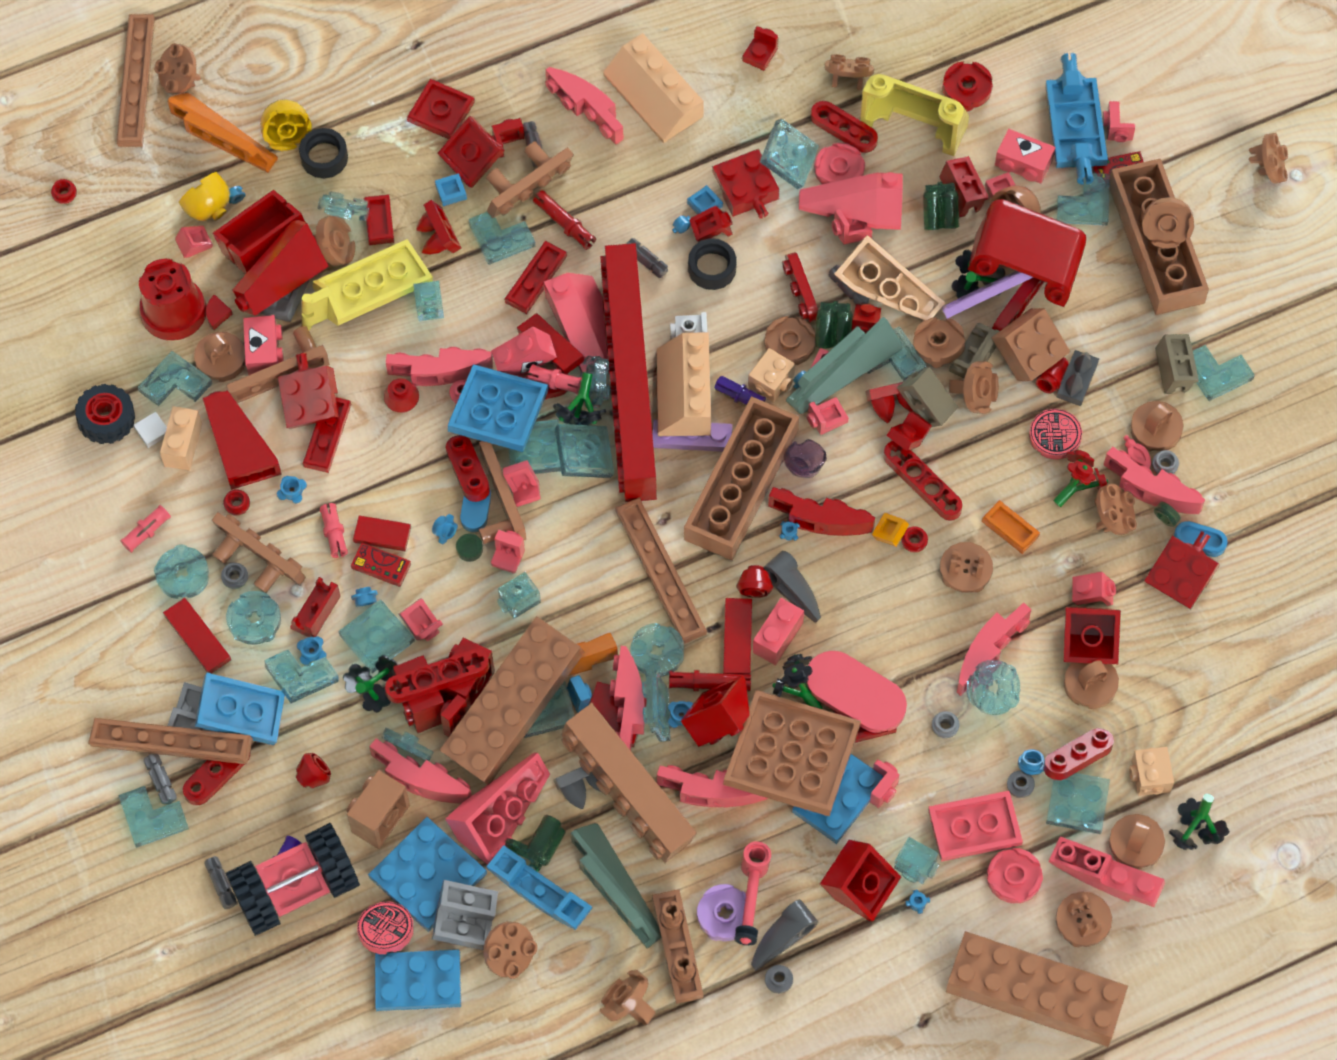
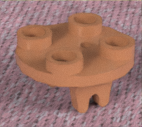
[155,43,201,94]
[824,54,874,90]
[1248,132,1288,184]
[1094,484,1137,535]
[940,542,993,592]
[1056,891,1112,947]
[483,921,537,979]

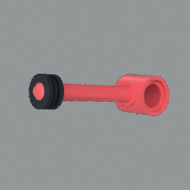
[734,841,771,946]

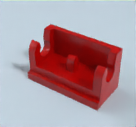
[939,156,989,218]
[290,577,341,637]

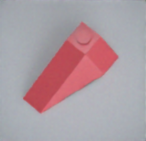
[799,172,903,230]
[544,273,609,378]
[445,752,550,865]

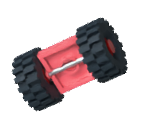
[225,823,360,936]

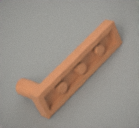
[227,326,330,403]
[478,441,526,544]

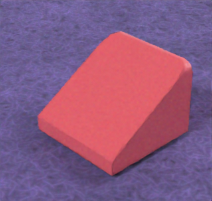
[175,225,213,258]

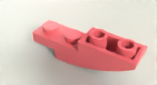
[545,67,624,145]
[386,347,493,386]
[1104,446,1205,514]
[957,603,1031,696]
[610,646,645,751]
[369,738,472,803]
[657,765,767,808]
[1049,837,1165,907]

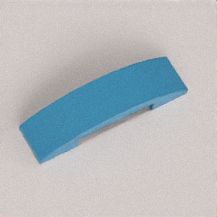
[486,845,593,930]

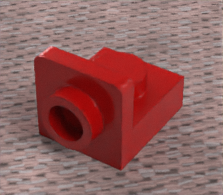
[742,26,779,71]
[689,205,733,242]
[886,411,932,451]

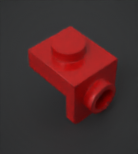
[491,118,524,158]
[851,304,881,334]

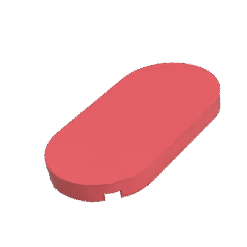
[806,651,907,733]

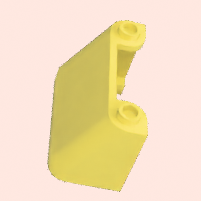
[860,74,969,156]

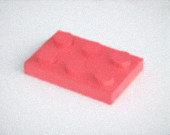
[928,791,1023,861]

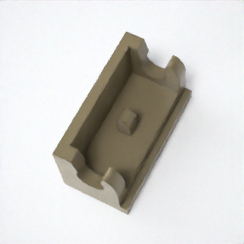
[949,323,1000,378]
[1155,334,1199,394]
[897,367,958,427]

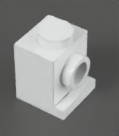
[670,312,707,339]

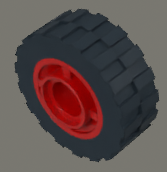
[75,384,135,444]

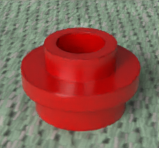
[51,179,77,204]
[223,489,250,515]
[901,526,928,553]

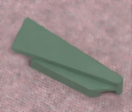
[786,317,902,414]
[571,823,661,948]

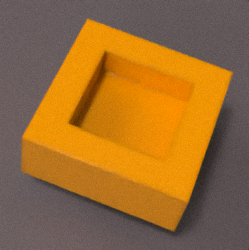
[872,512,909,547]

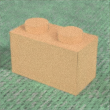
[160,406,202,471]

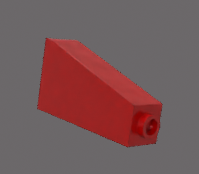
[232,219,329,316]
[203,390,282,490]

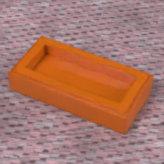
[982,500,1040,554]

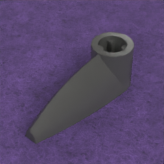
[764,551,821,623]
[751,900,818,971]

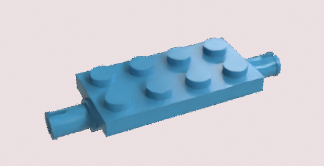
[1045,53,1108,185]

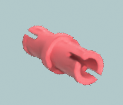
[528,364,581,394]
[319,503,348,558]
[120,505,171,553]

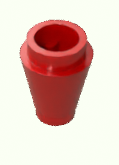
[1036,357,1069,394]

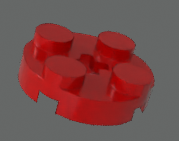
[942,61,993,111]

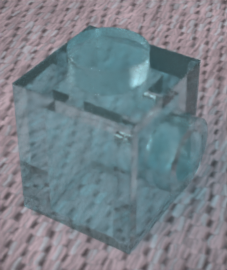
[413,281,444,321]
[497,572,541,619]
[894,837,940,884]

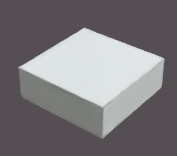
[134,412,167,448]

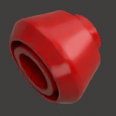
[384,378,419,413]
[736,565,773,598]
[296,753,331,788]

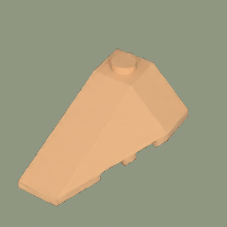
[834,235,945,321]

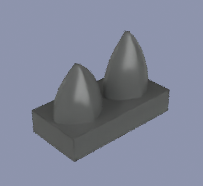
[1056,350,1099,406]
[553,767,601,809]

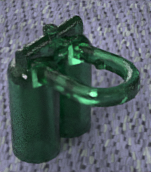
[923,182,960,230]
[815,301,853,348]
[505,815,566,871]

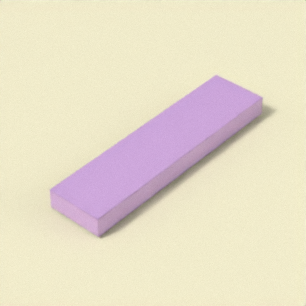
[942,271,1033,319]

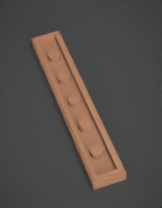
[117,14,155,147]
[615,498,707,645]
[88,718,253,764]

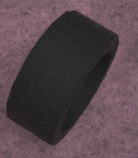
[299,128,348,179]
[688,238,737,290]

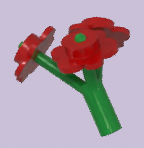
[1053,450,1108,507]

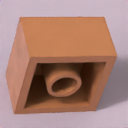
[992,308,1071,381]
[346,770,410,849]

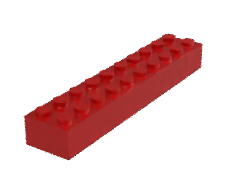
[600,243,657,502]

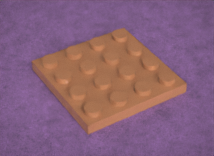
[723,690,861,817]

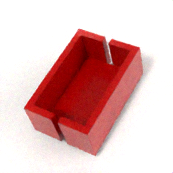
[213,189,305,275]

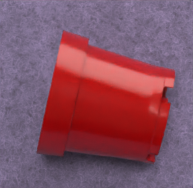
[139,258,207,341]

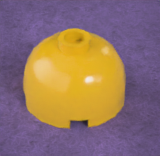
[260,99,312,151]
[179,172,230,221]

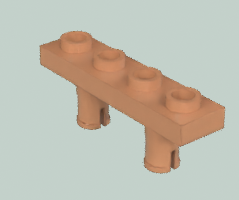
[486,141,574,218]
[212,512,306,594]
[652,889,704,1004]

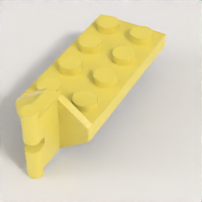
[302,239,433,330]

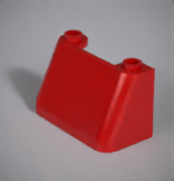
[968,199,1087,307]

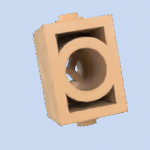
[748,348,795,402]
[1129,747,1174,796]

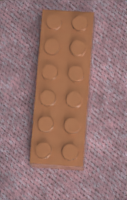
[1108,158,1209,315]
[684,396,799,560]
[440,616,585,785]
[561,703,697,863]
[946,931,1128,1047]

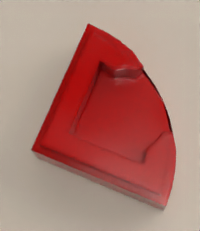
[206,294,233,330]

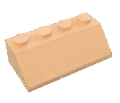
[603,33,704,143]
[657,332,711,436]

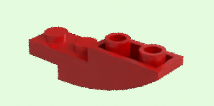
[768,487,876,536]

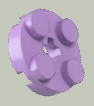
[697,884,746,941]

